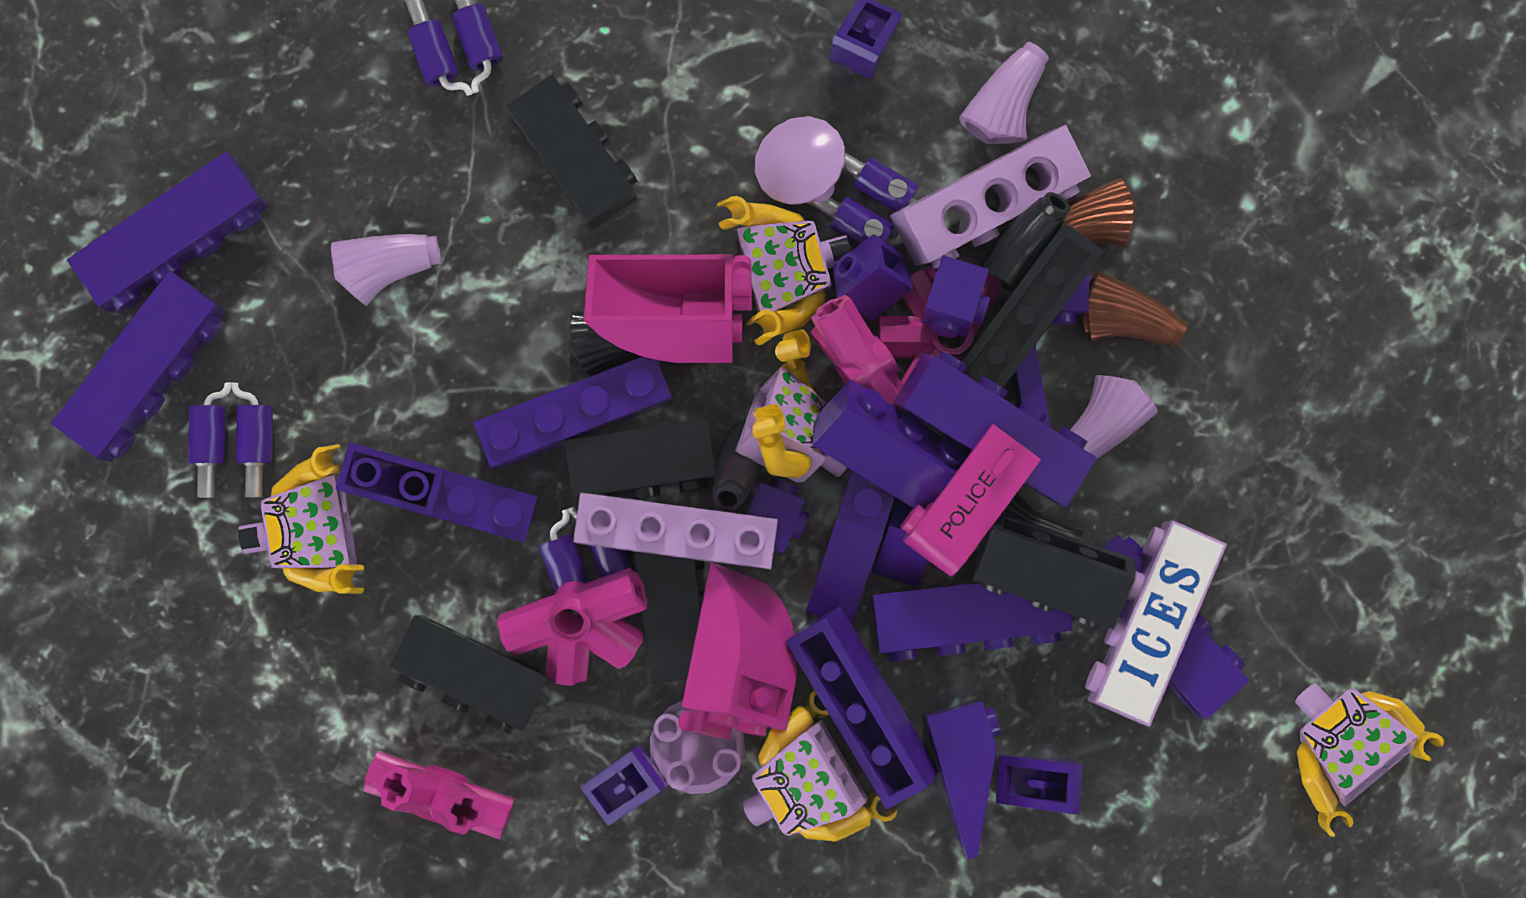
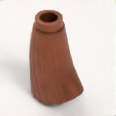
[1061,178,1137,248]
[1081,271,1188,348]

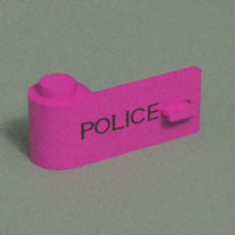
[901,424,1041,576]

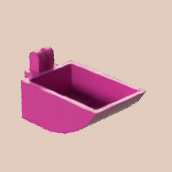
[583,254,752,363]
[678,562,797,740]

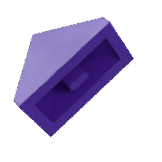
[829,0,903,80]
[872,497,928,587]
[580,743,668,826]
[996,755,1083,814]

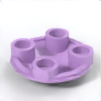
[755,116,845,205]
[650,700,745,794]

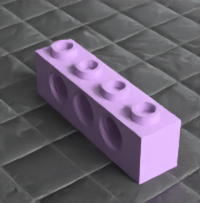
[890,125,1091,269]
[573,493,778,570]

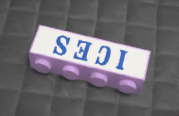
[1085,520,1227,727]

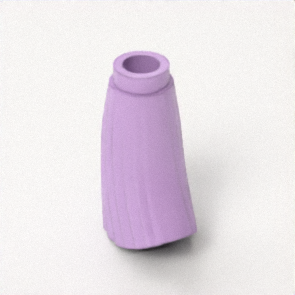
[959,42,1049,144]
[331,234,441,306]
[1070,375,1158,459]

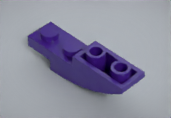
[336,442,538,542]

